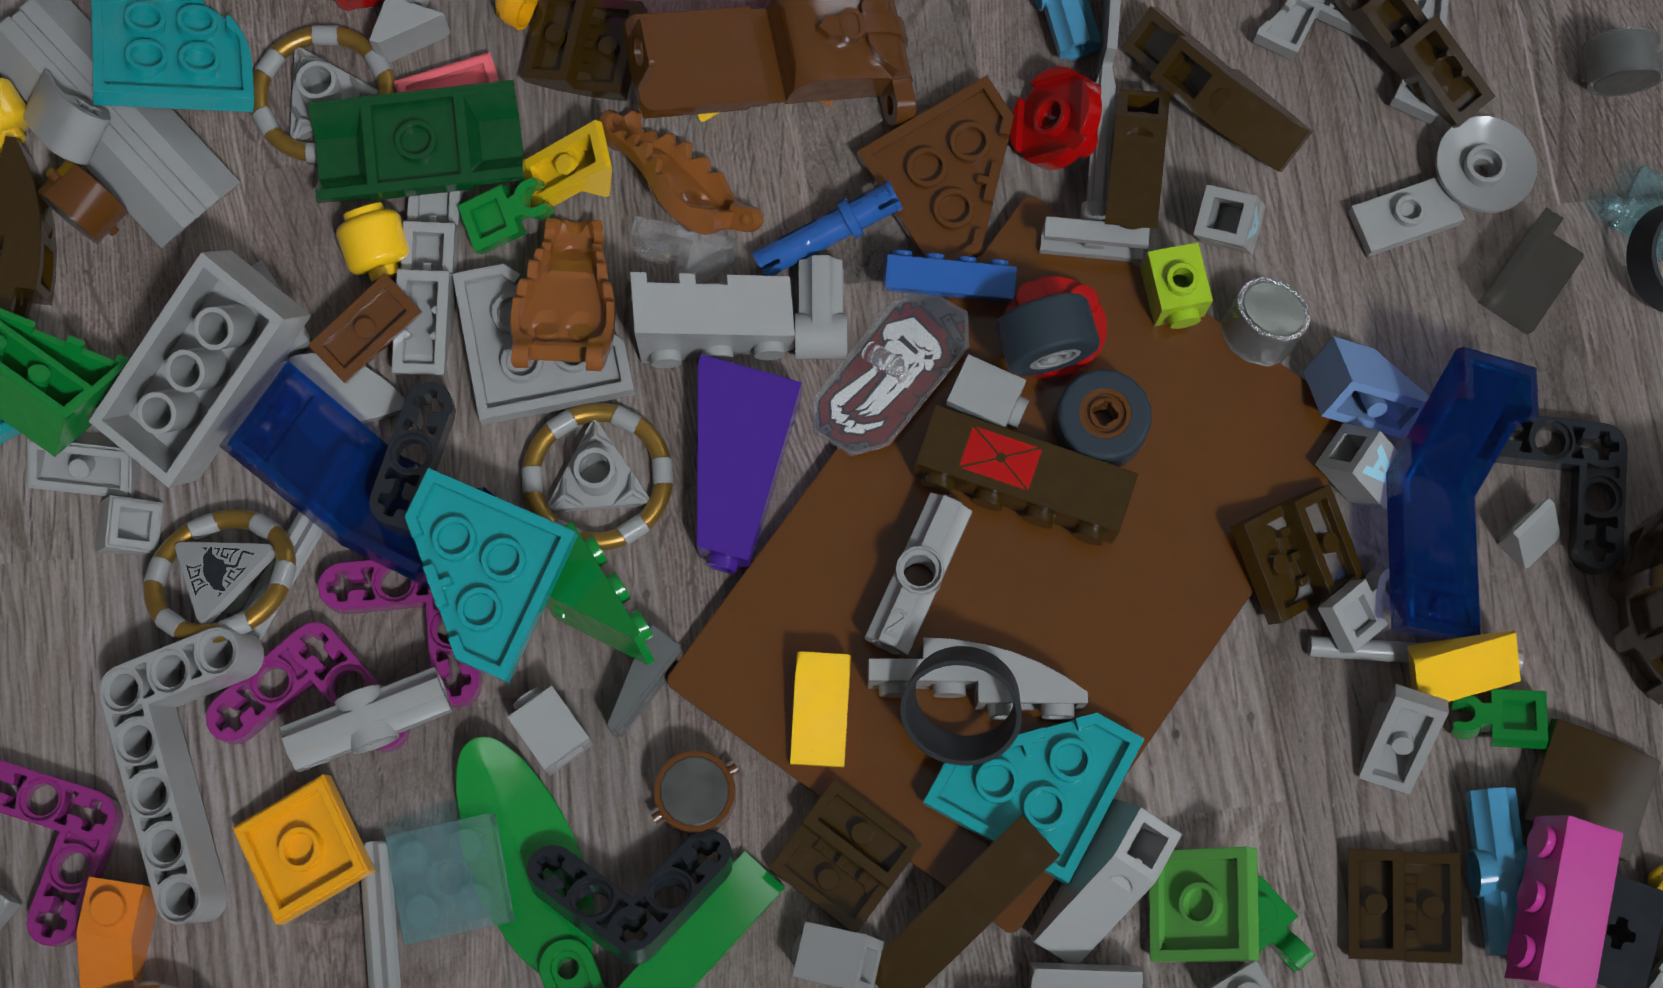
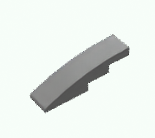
[392,191,463,376]

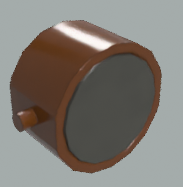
[37,160,128,245]
[651,751,740,835]

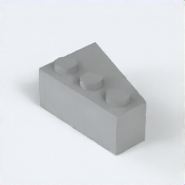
[630,272,795,368]

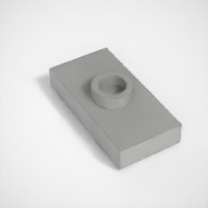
[1348,177,1465,257]

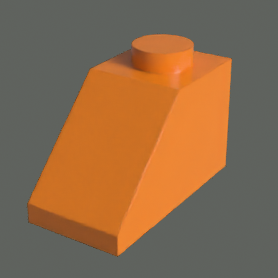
[76,877,157,988]

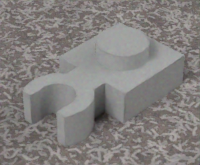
[1318,568,1407,653]

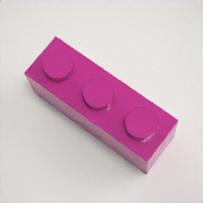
[1504,815,1624,988]

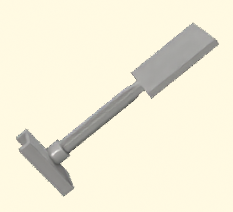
[1039,0,1150,263]

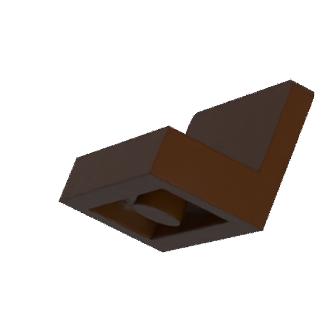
[308,273,423,384]

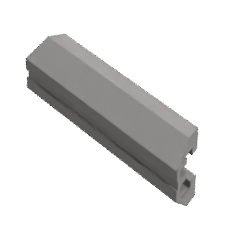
[0,0,241,249]

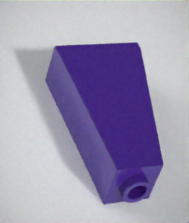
[697,354,802,574]

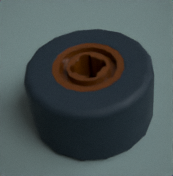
[1053,369,1152,467]

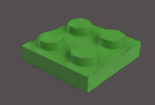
[1149,846,1259,963]

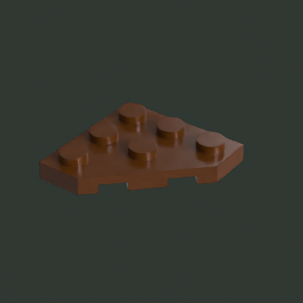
[857,75,1014,261]

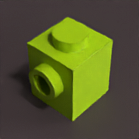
[1140,242,1213,329]

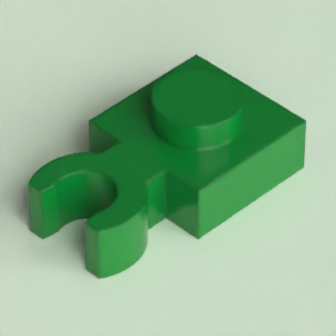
[457,178,555,255]
[1451,689,1548,749]

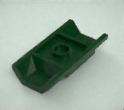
[308,80,526,203]

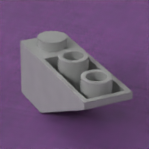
[1031,799,1182,964]

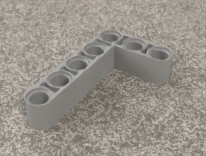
[99,627,264,925]

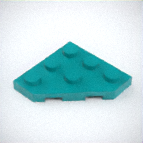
[405,468,578,684]
[923,713,1145,885]

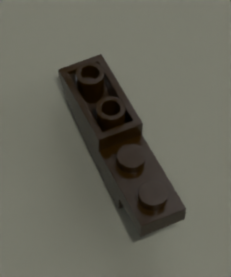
[1121,6,1313,172]
[0,136,57,319]

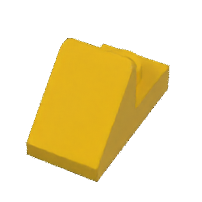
[525,120,612,208]

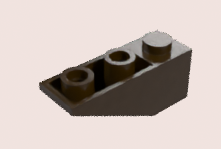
[1105,88,1170,230]

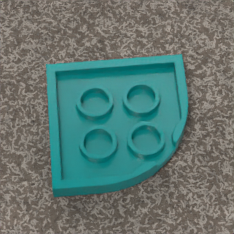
[91,0,254,112]

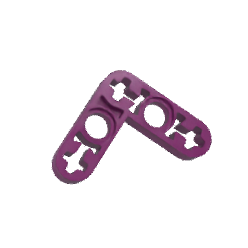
[318,555,483,708]
[206,622,411,752]
[0,760,124,947]

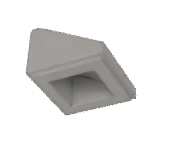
[95,495,163,555]
[1498,498,1560,569]

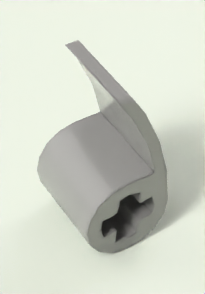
[23,70,111,165]

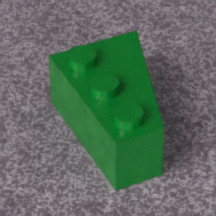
[0,308,130,457]

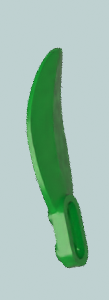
[456,737,606,988]

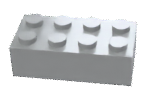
[88,250,312,488]

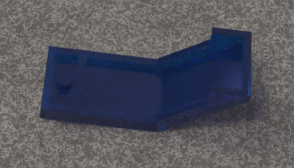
[1386,347,1539,640]
[219,361,496,589]

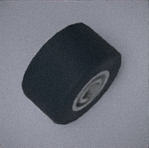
[996,293,1100,376]

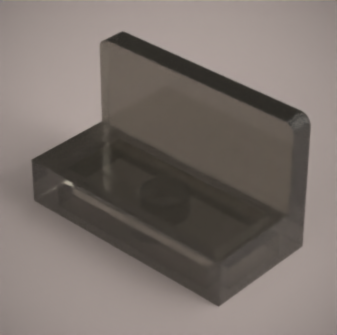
[1478,207,1584,335]

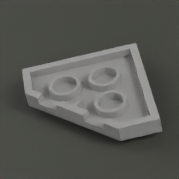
[452,264,635,425]

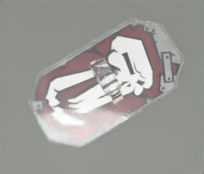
[813,294,970,456]

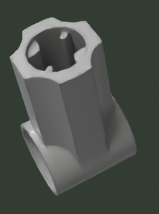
[795,255,847,359]

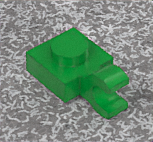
[1258,875,1316,973]

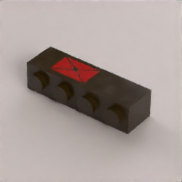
[913,405,1139,546]

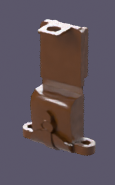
[623,0,916,126]

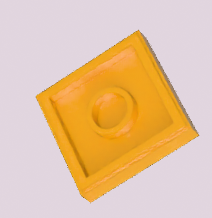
[232,774,376,925]

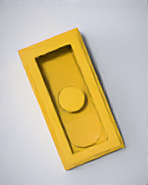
[1407,630,1521,702]
[790,652,851,768]

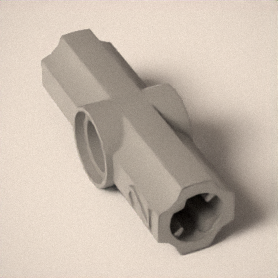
[865,493,972,658]
[280,667,453,772]

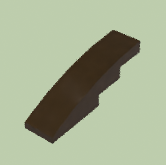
[1334,0,1495,128]
[875,815,1060,988]

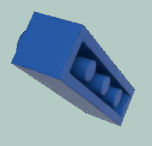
[882,250,1017,303]

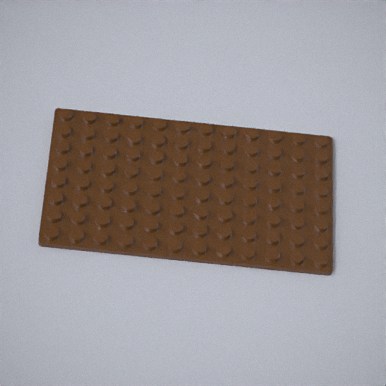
[667,196,1347,933]

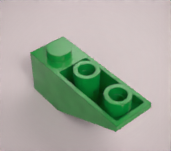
[546,522,655,665]

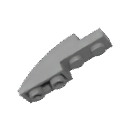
[867,637,1088,720]

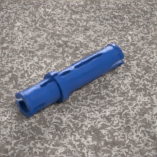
[752,180,903,276]

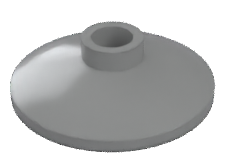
[1435,116,1537,213]

